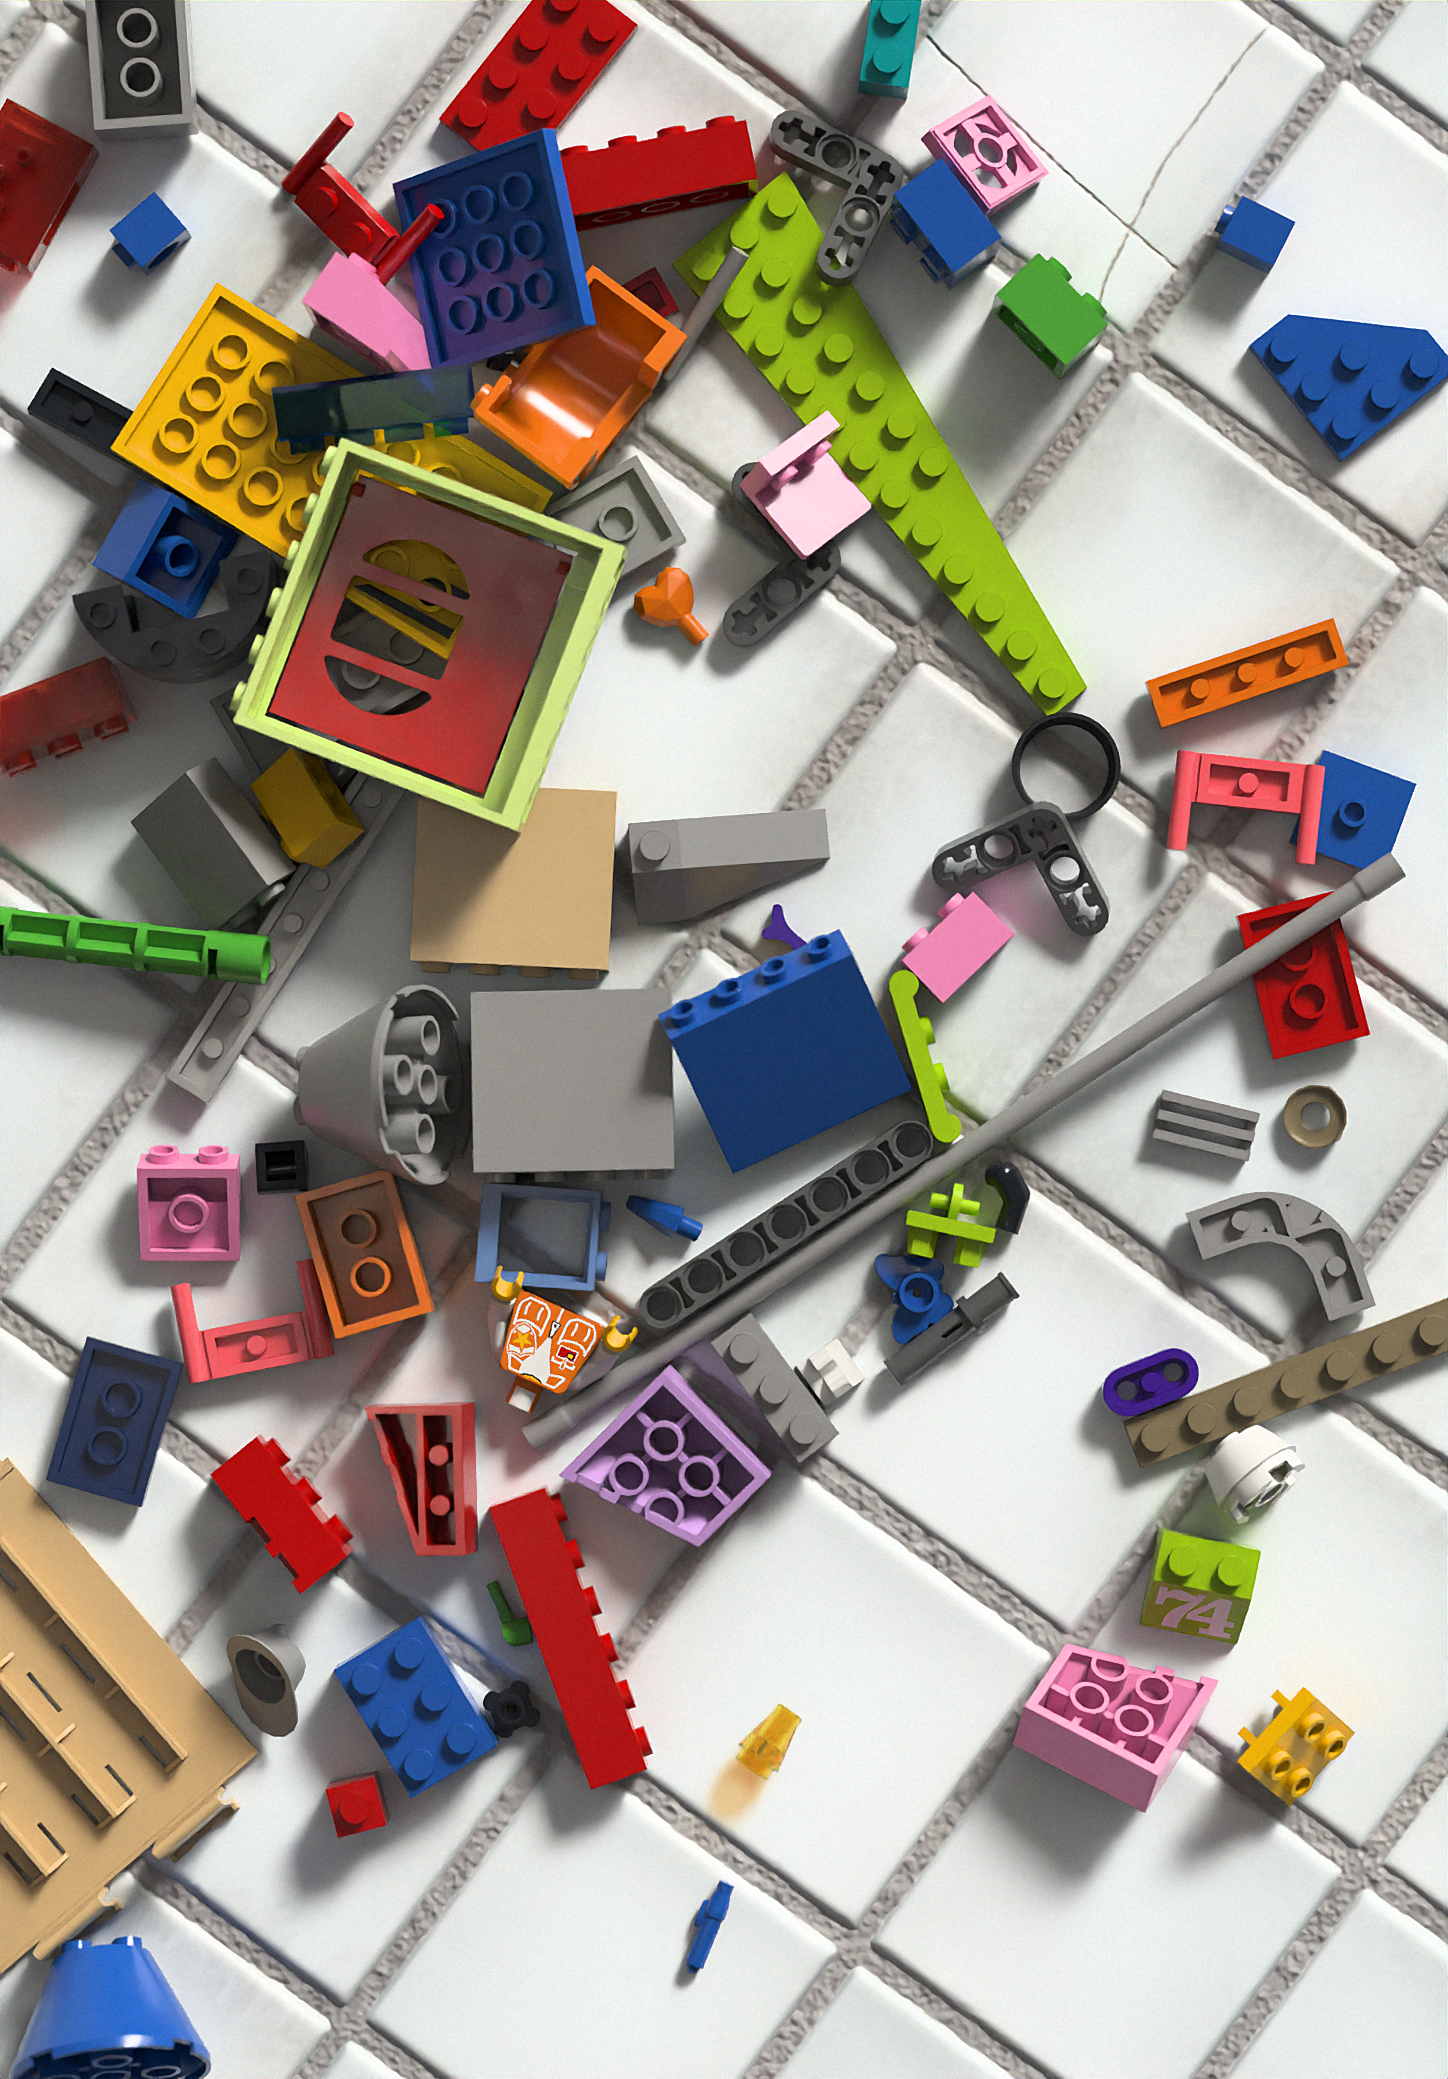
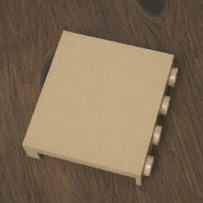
[410,783,618,980]

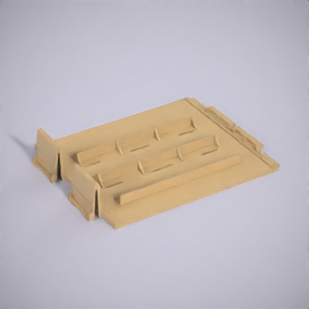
[0,1457,259,1973]

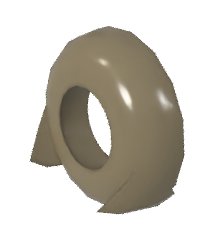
[1283,1085,1347,1149]

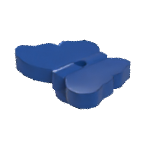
[874,1254,954,1344]

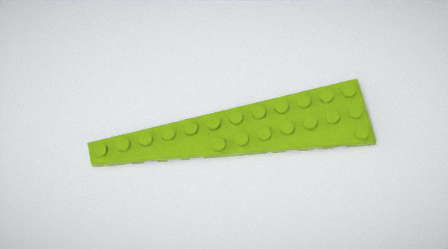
[672,170,1087,716]

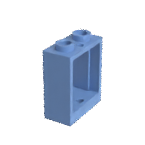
[475,1182,611,1291]

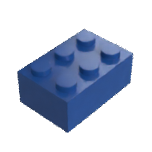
[333,1613,499,1799]

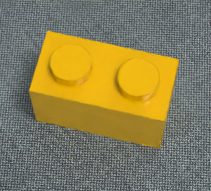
[250,747,365,869]

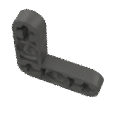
[768,110,903,287]
[723,462,841,648]
[932,801,1110,936]

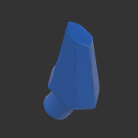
[626,1195,703,1242]

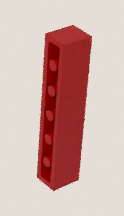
[489,1485,654,1790]

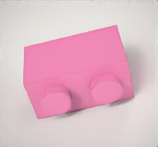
[900,892,1014,1004]

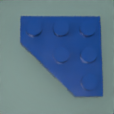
[1248,314,1448,462]

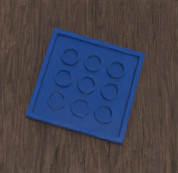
[392,129,597,376]

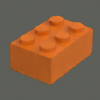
[295,1169,435,1339]

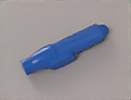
[685,1880,734,1974]

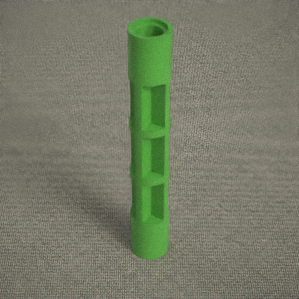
[0,906,272,985]

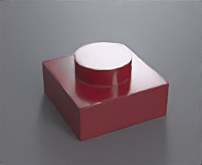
[621,267,680,320]

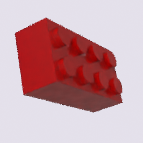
[559,116,758,233]

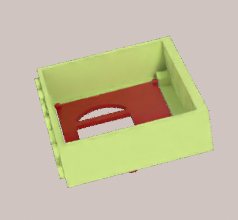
[230,438,628,833]

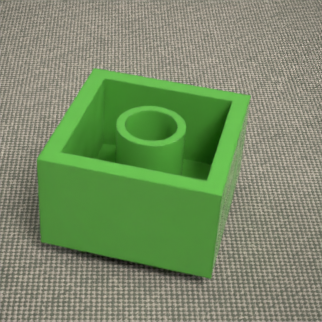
[991,252,1108,380]

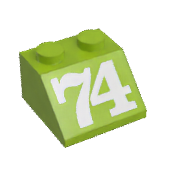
[1139,1527,1261,1645]

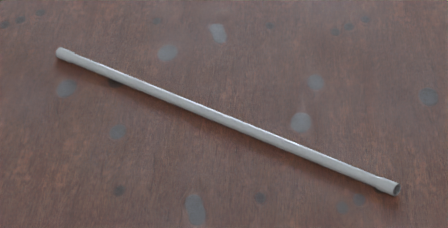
[521,852,1406,1453]

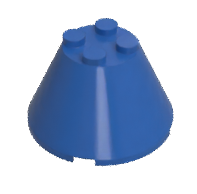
[9,1936,211,2079]

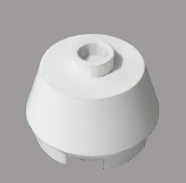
[1205,1425,1305,1524]

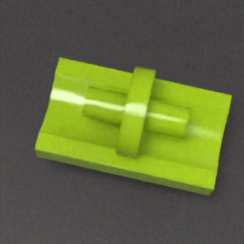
[904,1182,996,1268]

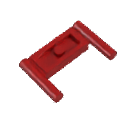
[281,112,444,286]

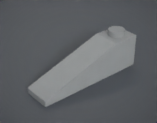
[628,809,830,925]

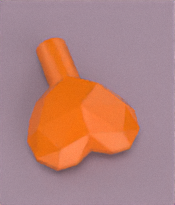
[633,567,709,647]

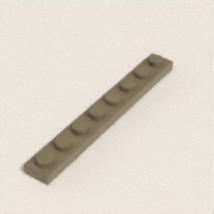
[1122,1297,1448,1468]

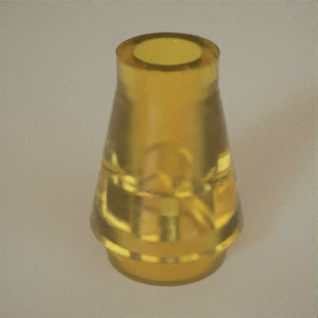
[734,1703,802,1780]

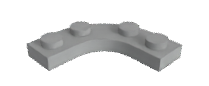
[1185,1192,1376,1322]

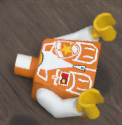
[486,1266,638,1413]

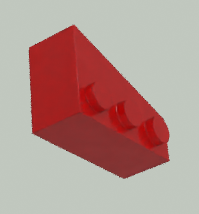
[364,1402,479,1556]
[210,1435,354,1595]

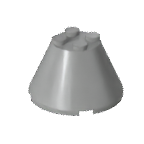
[293,985,473,1185]

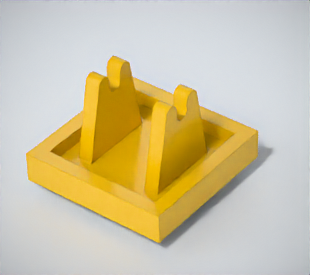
[1237,1686,1355,1807]

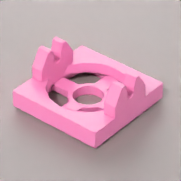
[921,95,1049,218]

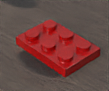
[1235,891,1370,1060]

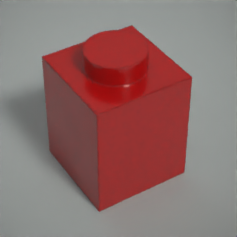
[325,1770,390,1838]

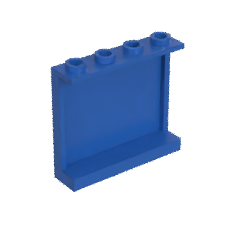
[658,929,913,1174]

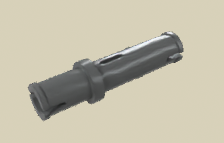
[884,1272,1020,1387]

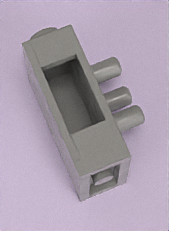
[130,757,297,931]

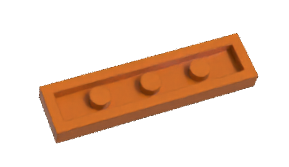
[1145,618,1349,729]

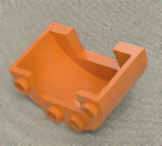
[469,265,688,490]

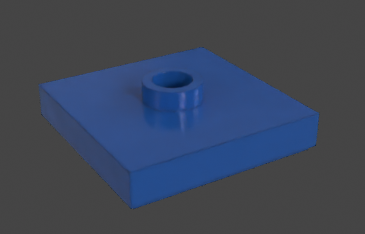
[1288,750,1416,870]

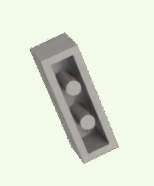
[710,1312,839,1463]

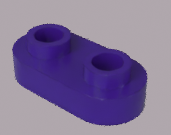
[1102,1348,1199,1416]

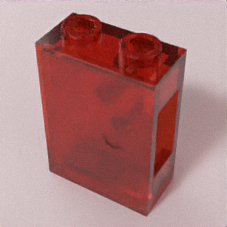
[0,98,100,275]

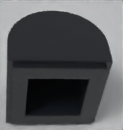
[255,1140,309,1195]

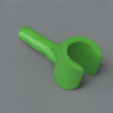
[486,1581,533,1647]

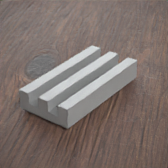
[1151,1090,1260,1161]

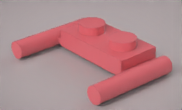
[1166,750,1325,865]
[170,1258,334,1384]

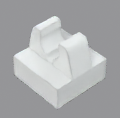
[796,1337,865,1407]

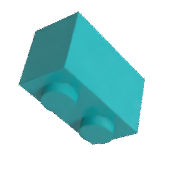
[858,0,921,100]

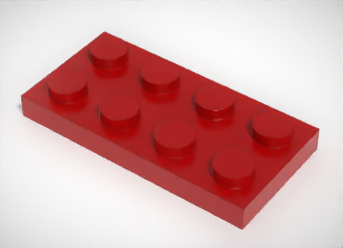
[439,0,638,152]

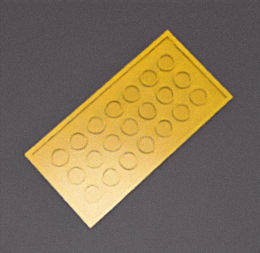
[110,282,553,662]

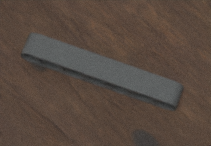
[639,1121,933,1328]

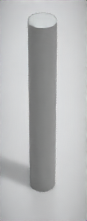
[660,246,749,381]

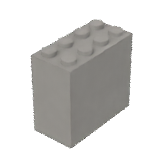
[470,988,676,1183]

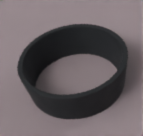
[1012,712,1121,821]

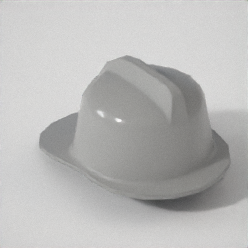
[226,1623,306,1737]

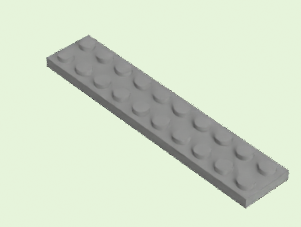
[209,455,687,781]

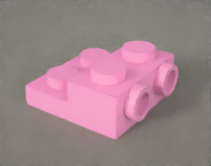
[137,1145,241,1261]

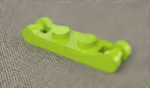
[888,970,962,1143]

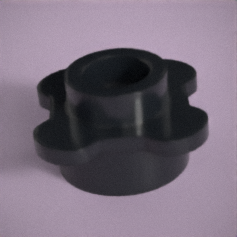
[483,1680,540,1738]

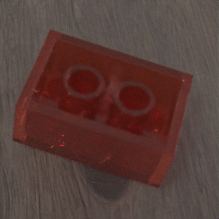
[0,656,138,778]

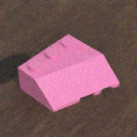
[302,252,441,408]
[1012,1644,1218,1813]

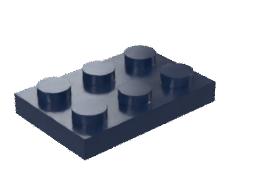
[46,1336,184,1507]

